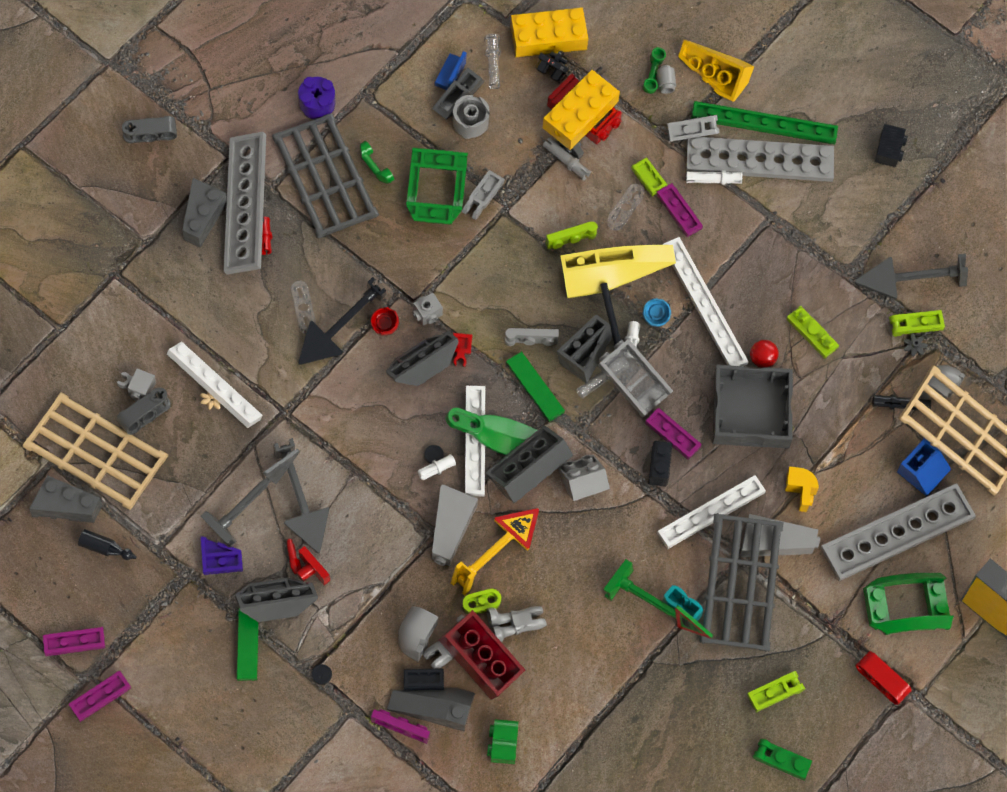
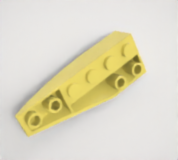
[561,245,676,298]

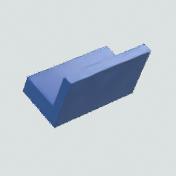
[435,51,467,90]

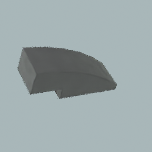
[432,68,484,120]

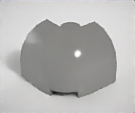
[918,365,965,400]
[398,606,438,662]

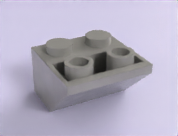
[558,454,610,501]

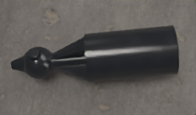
[78,529,137,560]

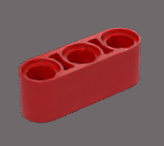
[855,651,912,705]

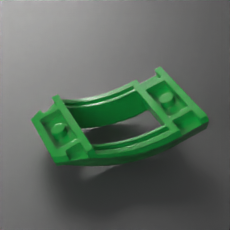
[406,148,468,225]
[863,573,954,635]

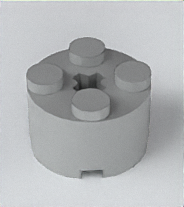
[452,95,490,139]

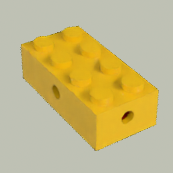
[510,8,588,57]
[542,70,620,150]

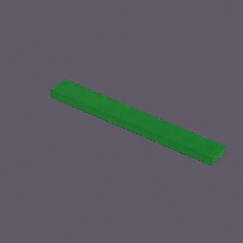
[691,101,838,145]

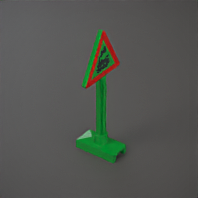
[603,559,713,639]

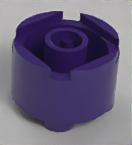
[298,77,336,119]

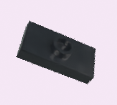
[404,669,444,690]

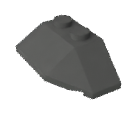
[386,331,459,386]
[235,578,318,622]

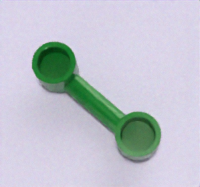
[642,47,666,94]
[360,141,394,184]

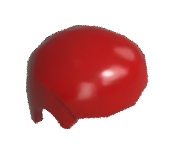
[370,307,399,336]
[750,340,779,368]

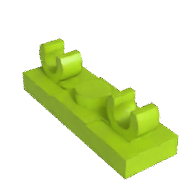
[786,306,839,359]

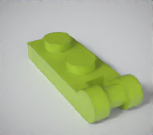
[545,221,598,249]
[889,310,945,337]
[747,671,805,713]

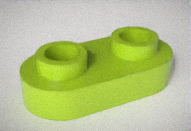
[462,589,501,614]

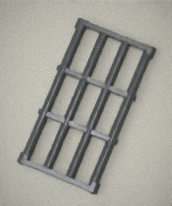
[272,113,379,238]
[700,513,784,652]

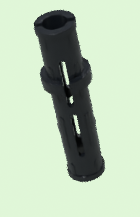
[872,394,931,410]

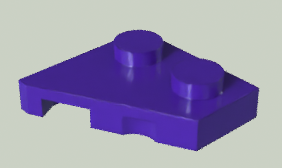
[201,536,243,575]

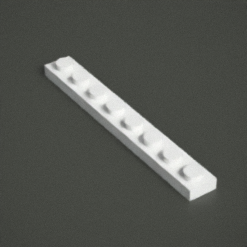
[663,237,748,366]

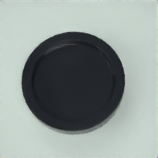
[424,445,444,464]
[312,664,332,685]

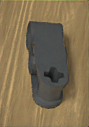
[122,116,177,143]
[116,388,171,435]

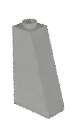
[432,484,478,566]
[740,514,820,557]

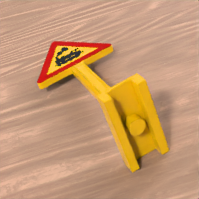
[451,508,539,596]

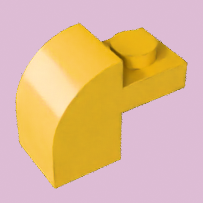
[785,466,819,512]

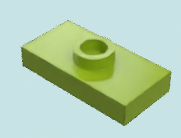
[631,157,668,196]

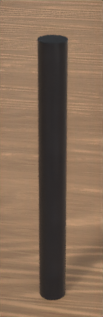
[600,283,624,357]

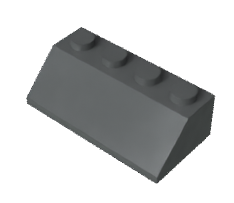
[485,425,573,503]

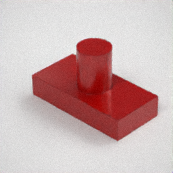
[296,546,330,585]

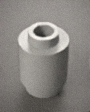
[656,65,676,94]

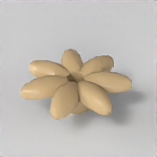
[200,391,221,410]

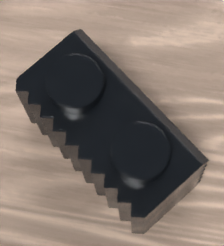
[874,124,908,167]
[648,441,673,487]

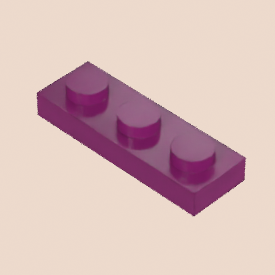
[656,183,703,237]
[645,408,702,460]
[43,627,106,656]
[69,670,131,722]
[371,709,430,744]

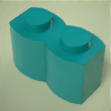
[662,585,703,621]

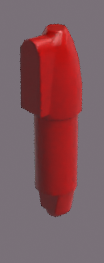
[287,539,301,574]

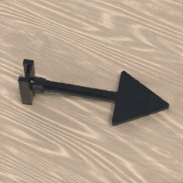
[298,277,386,365]

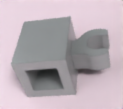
[117,369,156,401]

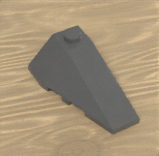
[387,688,475,731]

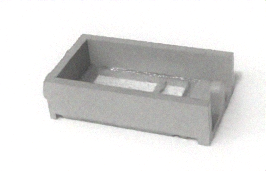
[597,339,673,418]

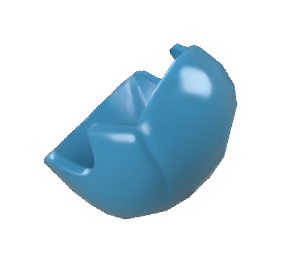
[642,298,671,327]

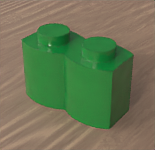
[487,719,519,764]

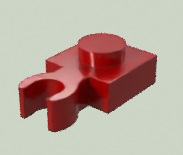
[453,333,473,367]

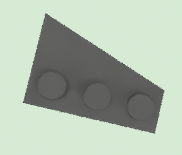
[557,315,612,384]

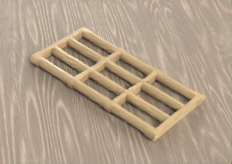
[898,365,1007,496]
[23,392,168,510]

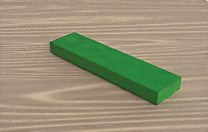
[506,351,565,422]
[237,609,259,681]

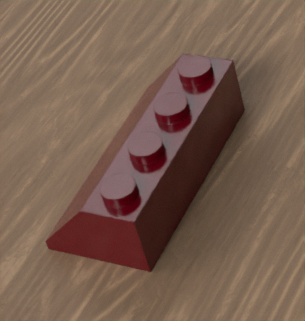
[438,610,526,700]

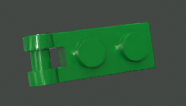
[753,739,812,780]

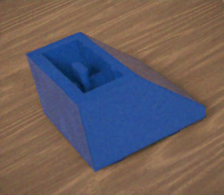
[897,438,951,497]

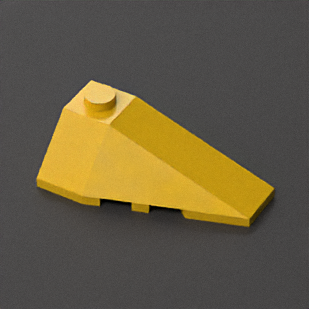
[678,40,754,102]

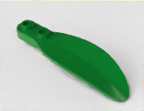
[445,408,537,455]

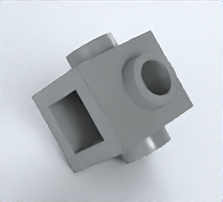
[412,293,443,326]

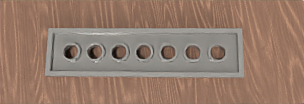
[224,132,266,275]
[686,137,834,182]
[821,483,976,581]

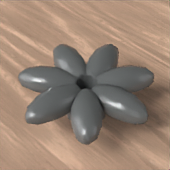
[904,334,928,357]

